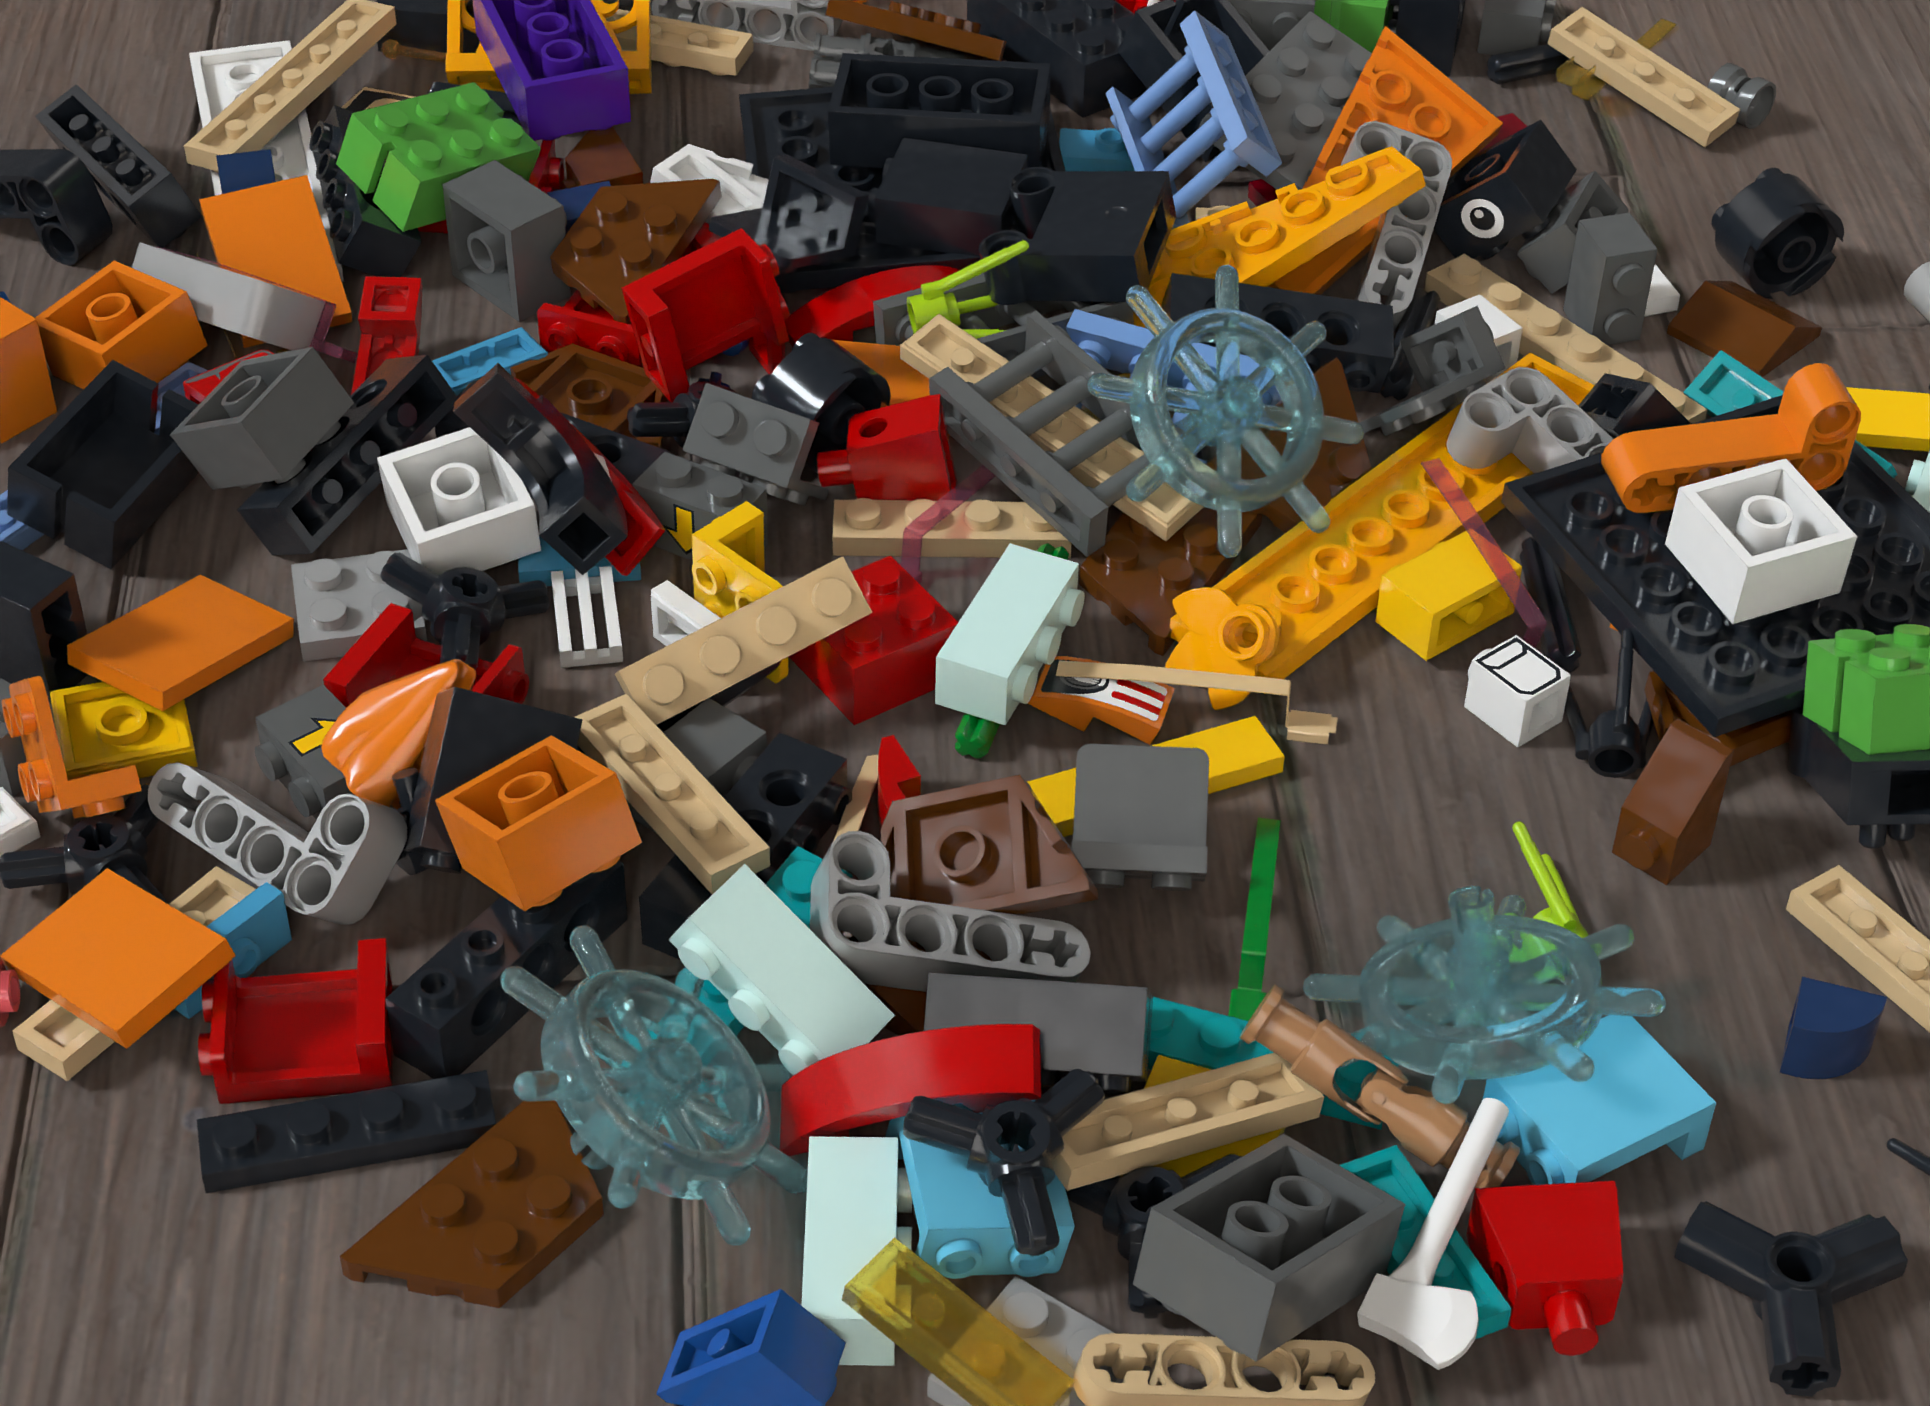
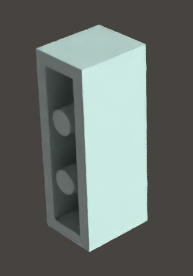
[935,543,1085,725]
[669,864,895,1076]
[802,1137,912,1366]

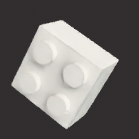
[377,427,541,576]
[1665,458,1857,624]

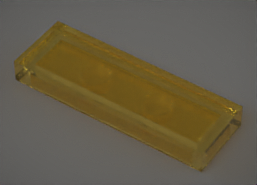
[841,1237,1075,1406]

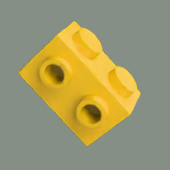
[1375,528,1522,661]

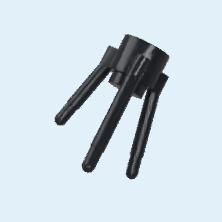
[1565,628,1654,778]

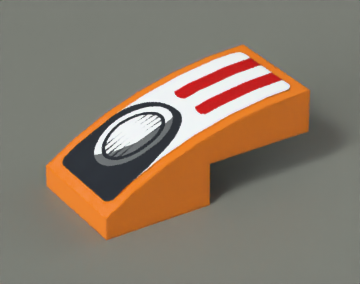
[1028,656,1175,745]

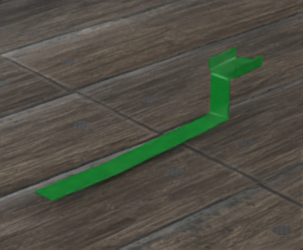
[1228,818,1281,1021]

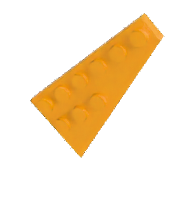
[1091,146,1426,332]

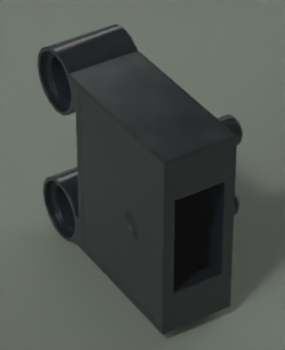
[979,167,1176,305]
[1787,706,1930,849]

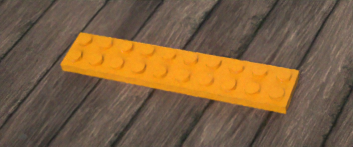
[1170,353,1595,694]

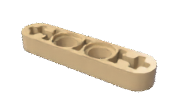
[1073,1333,1375,1406]

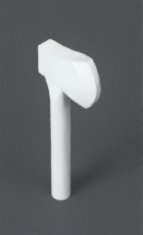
[1357,1098,1509,1370]

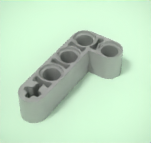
[651,0,844,51]
[1341,121,1452,332]
[131,242,334,354]
[1446,367,1613,474]
[148,762,407,925]
[810,831,1091,992]

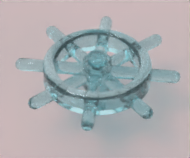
[1087,265,1364,558]
[1303,886,1666,1104]
[500,925,808,1246]

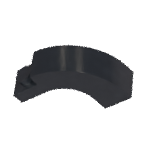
[453,363,628,575]

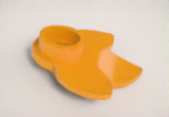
[1165,587,1279,710]

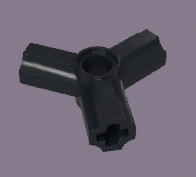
[1674,1201,1908,1397]

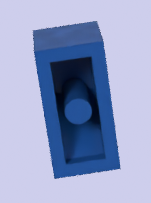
[656,1289,846,1406]

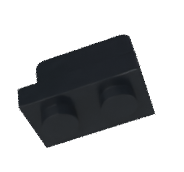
[709,155,869,273]

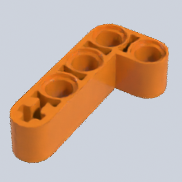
[1601,363,1861,513]

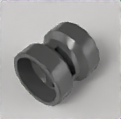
[1707,63,1776,129]

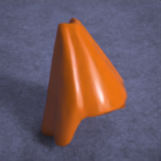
[321,659,476,810]

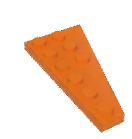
[1268,26,1503,295]

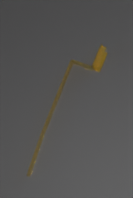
[1556,19,1677,100]

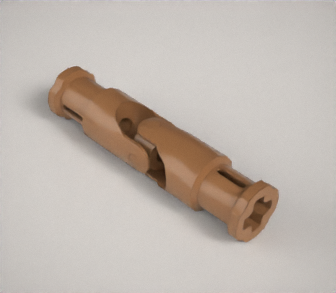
[1239,984,1520,1188]

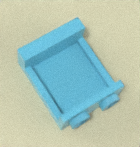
[1483,1008,1716,1185]
[885,1099,1075,1279]

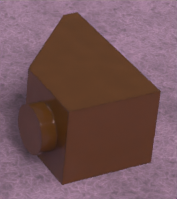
[560,126,643,190]
[1612,719,1734,885]

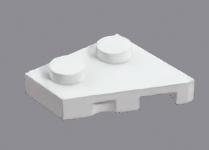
[650,144,769,224]

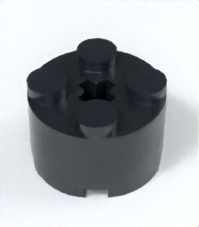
[1711,167,1844,299]
[752,333,891,473]

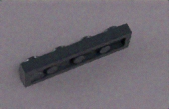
[197,1070,496,1193]

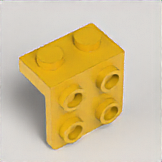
[692,501,789,683]

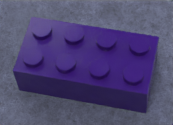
[473,0,631,141]

